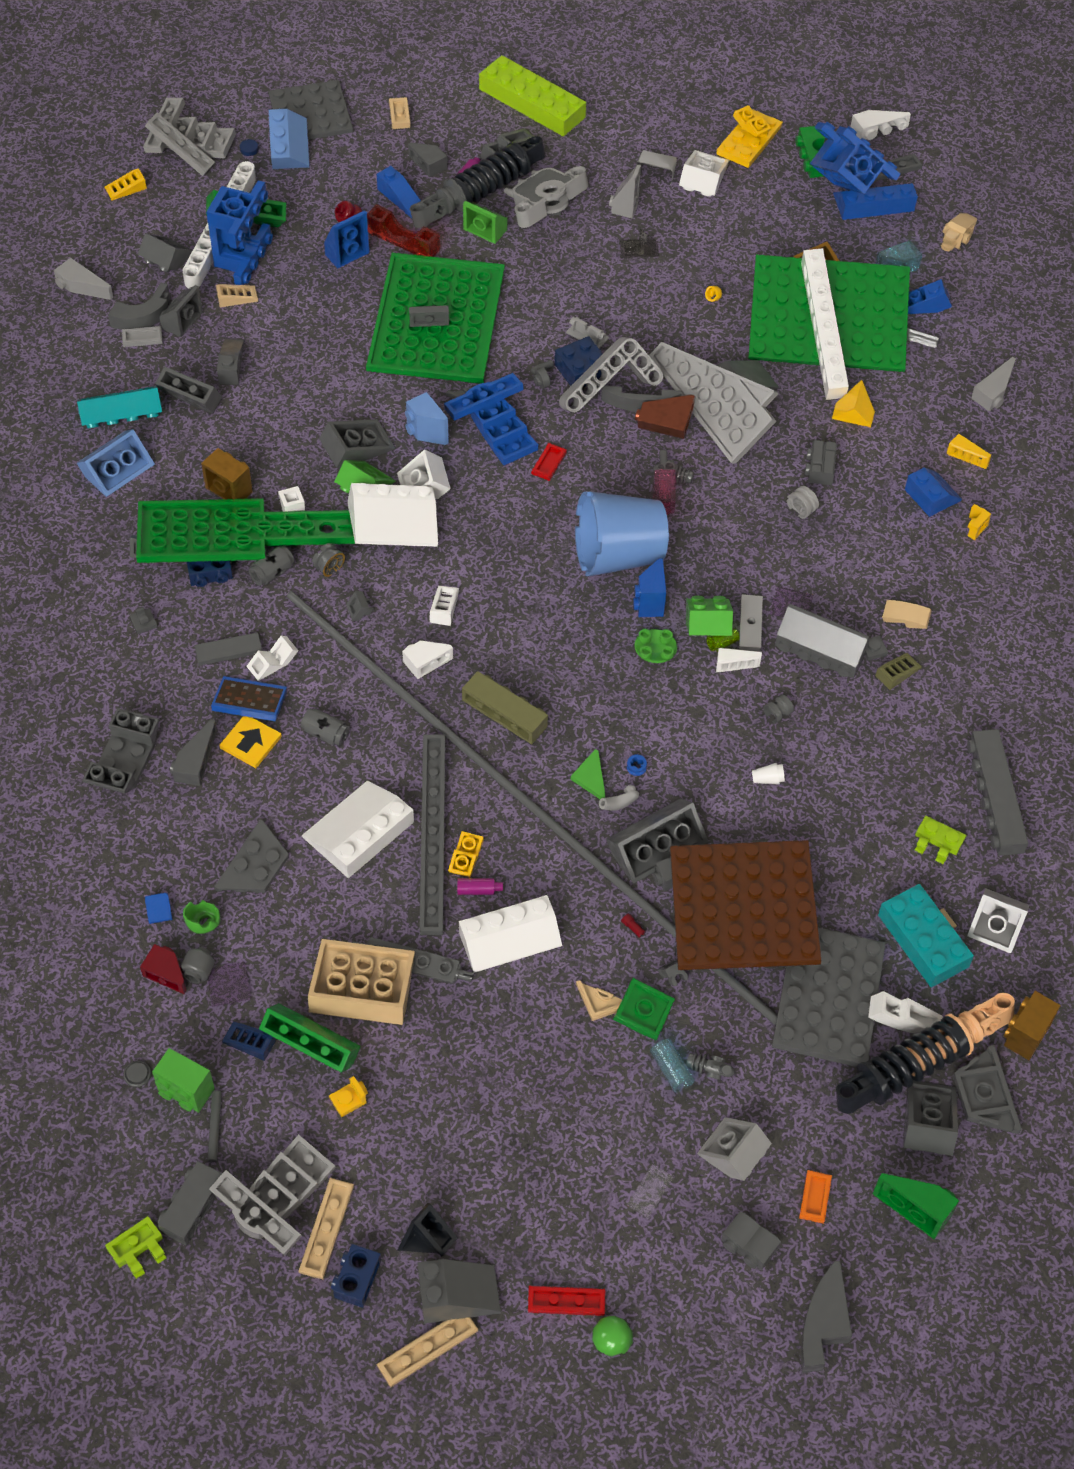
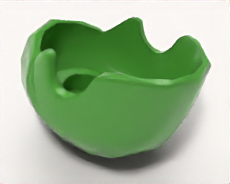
[183,900,220,934]
[592,1316,633,1356]

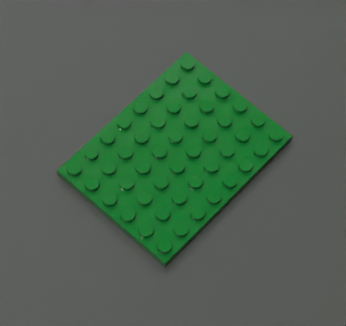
[366,253,505,384]
[748,255,910,372]

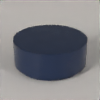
[240,139,259,156]

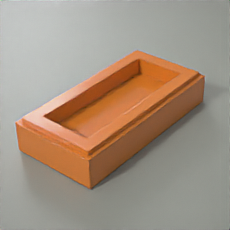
[799,1170,832,1224]

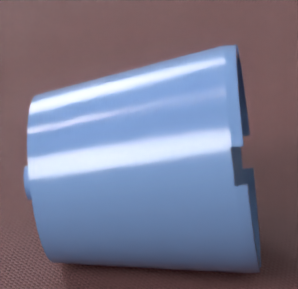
[575,491,669,576]

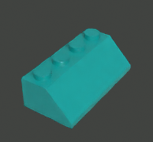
[77,386,162,429]

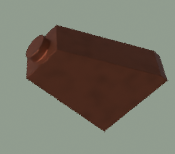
[635,395,695,439]

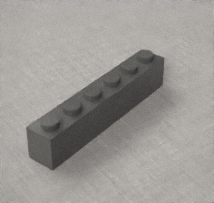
[967,729,1028,856]

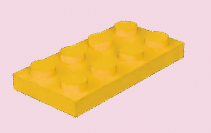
[717,109,783,168]

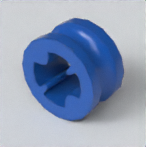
[627,754,647,776]

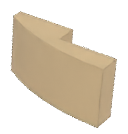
[882,600,931,629]

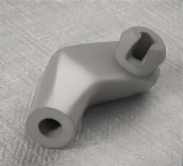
[599,785,639,811]

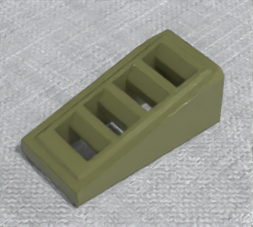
[875,653,922,690]

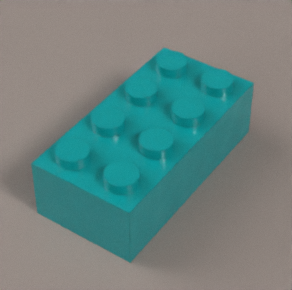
[878,884,974,988]

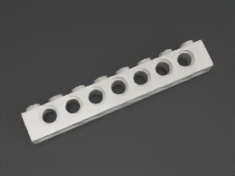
[801,248,849,400]

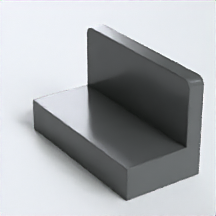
[409,305,449,327]

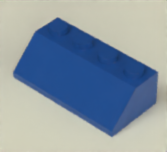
[833,183,918,220]

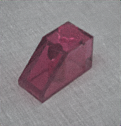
[652,469,676,515]

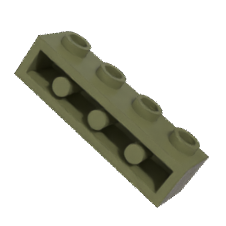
[462,671,548,744]

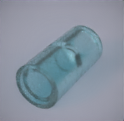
[650,1039,695,1093]

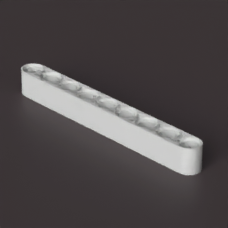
[183,161,256,288]

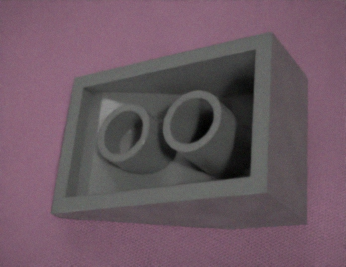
[717,360,779,390]
[319,419,395,468]
[903,1080,958,1156]
[417,1259,501,1324]

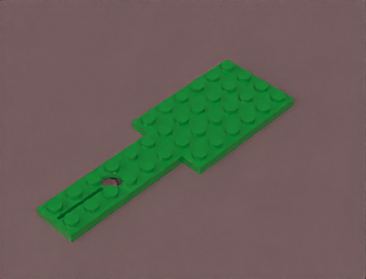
[136,499,355,563]

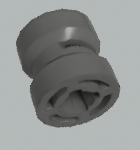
[763,694,794,724]

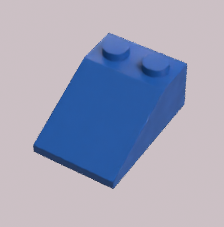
[324,210,369,268]

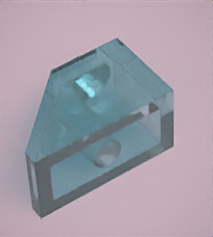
[876,240,922,272]

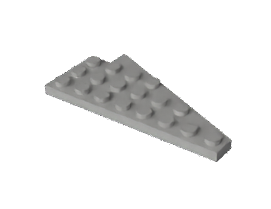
[649,342,778,464]

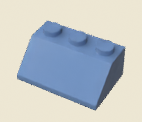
[269,109,309,169]
[77,429,155,497]

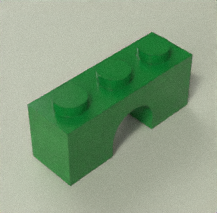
[795,126,825,178]

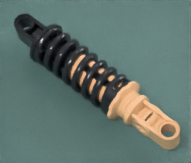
[836,993,1015,1114]

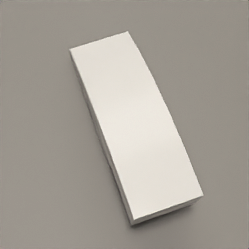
[868,991,943,1033]

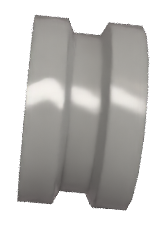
[787,486,819,519]

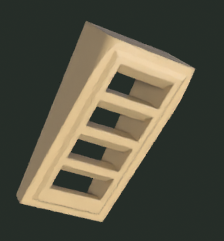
[216,284,258,307]

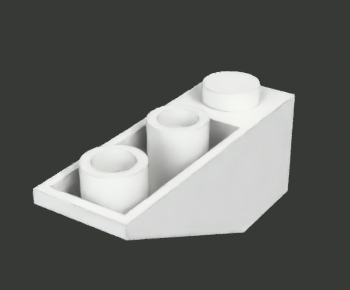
[851,110,911,140]

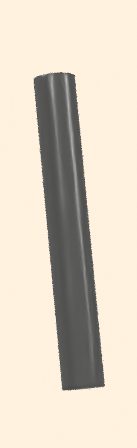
[207,1090,222,1162]

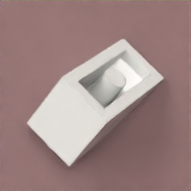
[402,641,453,679]

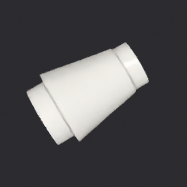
[752,763,785,785]

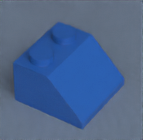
[905,467,962,517]
[633,558,666,617]

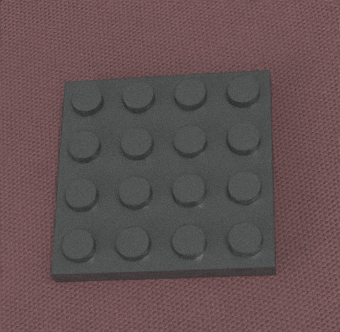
[268,80,353,140]

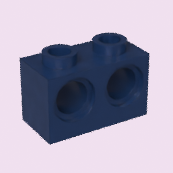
[187,561,233,587]
[331,1244,381,1308]

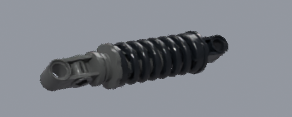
[410,136,545,228]

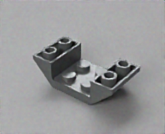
[83,708,159,794]

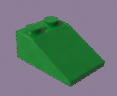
[873,1173,959,1240]

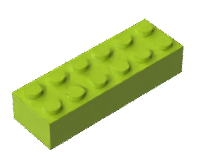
[479,55,586,137]

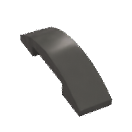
[601,385,682,412]

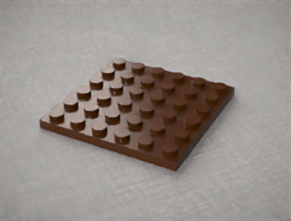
[670,840,821,970]

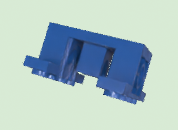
[810,122,901,194]
[206,180,273,285]

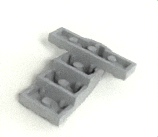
[143,98,236,159]
[209,1134,336,1256]

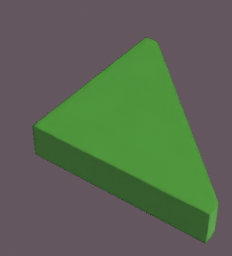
[570,749,605,799]

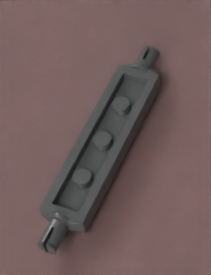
[352,937,474,985]

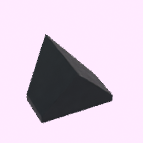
[397,1203,458,1257]

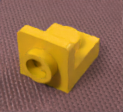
[968,504,991,540]
[329,1076,368,1117]

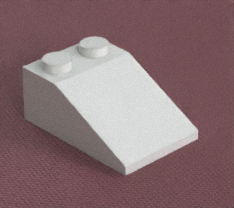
[679,150,729,196]

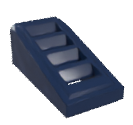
[222,1021,276,1061]

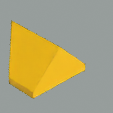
[832,380,875,427]

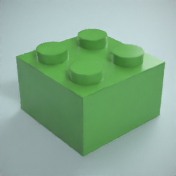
[686,596,733,636]
[152,1048,215,1113]

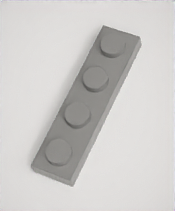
[145,112,215,176]

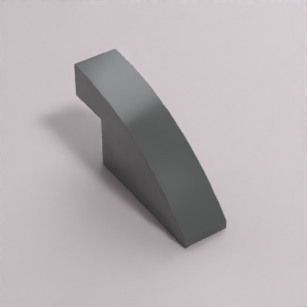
[800,1261,852,1373]

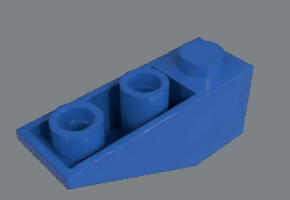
[908,279,952,314]

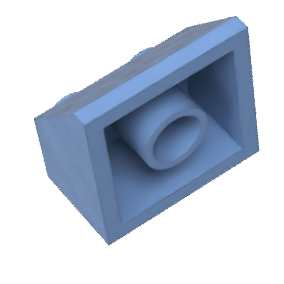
[405,392,449,445]

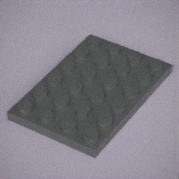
[771,927,885,1067]

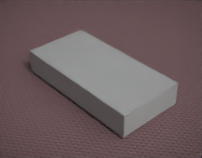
[122,326,163,347]

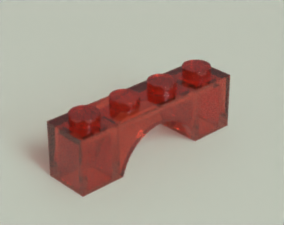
[367,204,440,257]

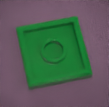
[613,978,675,1040]

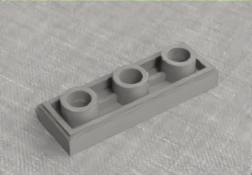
[739,594,763,652]

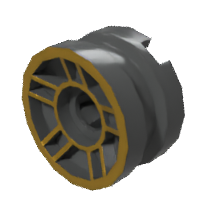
[312,543,345,577]

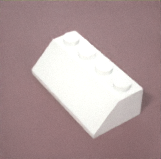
[459,895,562,973]

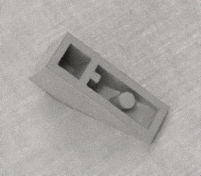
[609,164,641,219]
[54,258,113,300]
[971,357,1016,411]

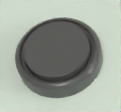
[123,1061,152,1087]

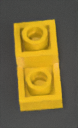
[733,105,771,137]
[448,831,484,878]

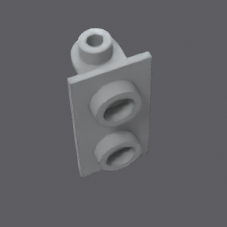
[566,317,609,349]

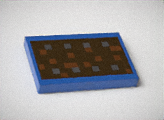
[211,676,287,721]

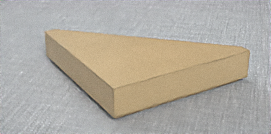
[576,980,622,1021]

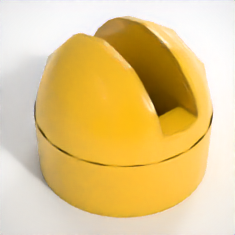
[705,286,722,302]

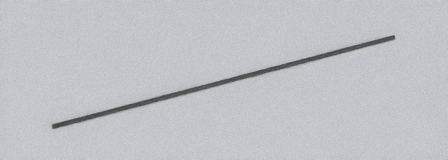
[287,591,777,1025]

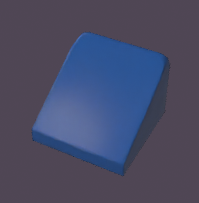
[145,893,172,924]

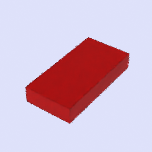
[531,443,567,481]

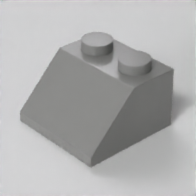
[967,888,1029,953]
[697,1117,772,1181]

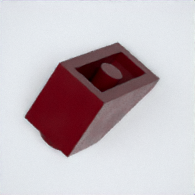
[140,944,186,994]

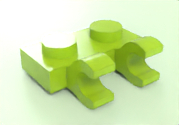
[915,815,967,864]
[105,1216,166,1279]

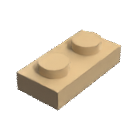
[389,97,410,129]

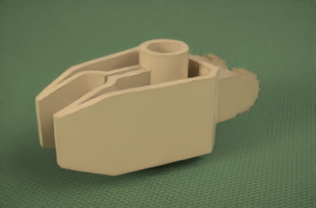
[941,213,977,251]

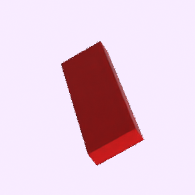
[528,1286,605,1316]

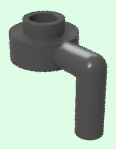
[531,360,554,389]

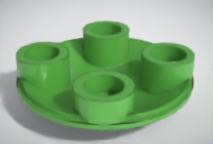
[635,629,677,663]

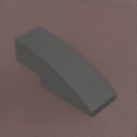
[480,128,534,160]

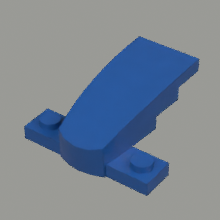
[444,373,538,465]

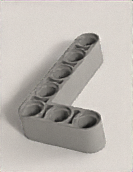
[559,337,663,412]

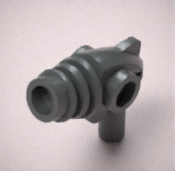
[653,450,694,484]
[686,1053,735,1080]

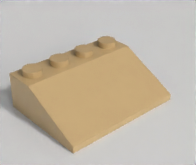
[308,939,415,1025]

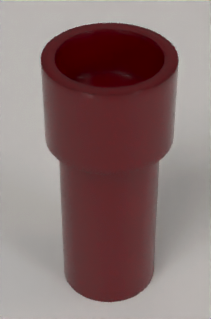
[621,913,646,938]

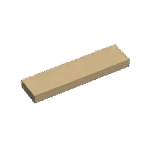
[299,1178,354,1279]
[377,1317,478,1388]

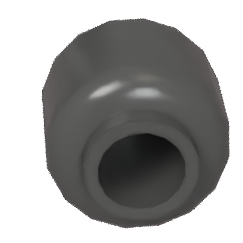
[180,947,215,984]

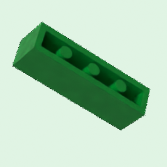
[206,190,286,227]
[259,1003,361,1073]

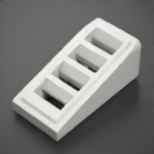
[430,586,459,626]
[716,648,762,672]

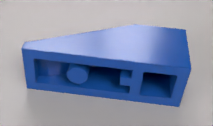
[376,166,421,218]

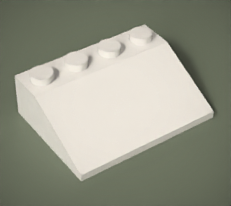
[348,483,438,547]
[302,781,414,878]

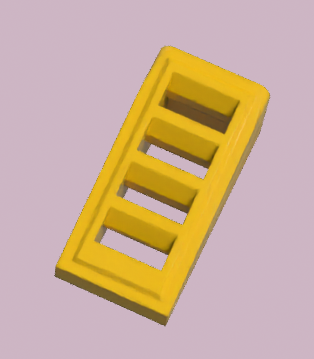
[105,168,147,200]
[947,434,991,469]

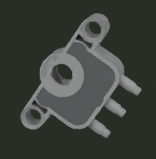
[504,166,589,228]

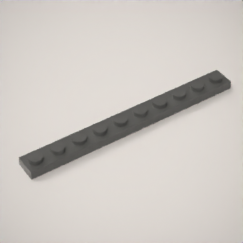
[420,734,445,935]

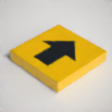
[219,716,282,768]

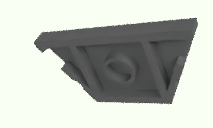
[214,820,289,893]
[953,1045,1022,1134]

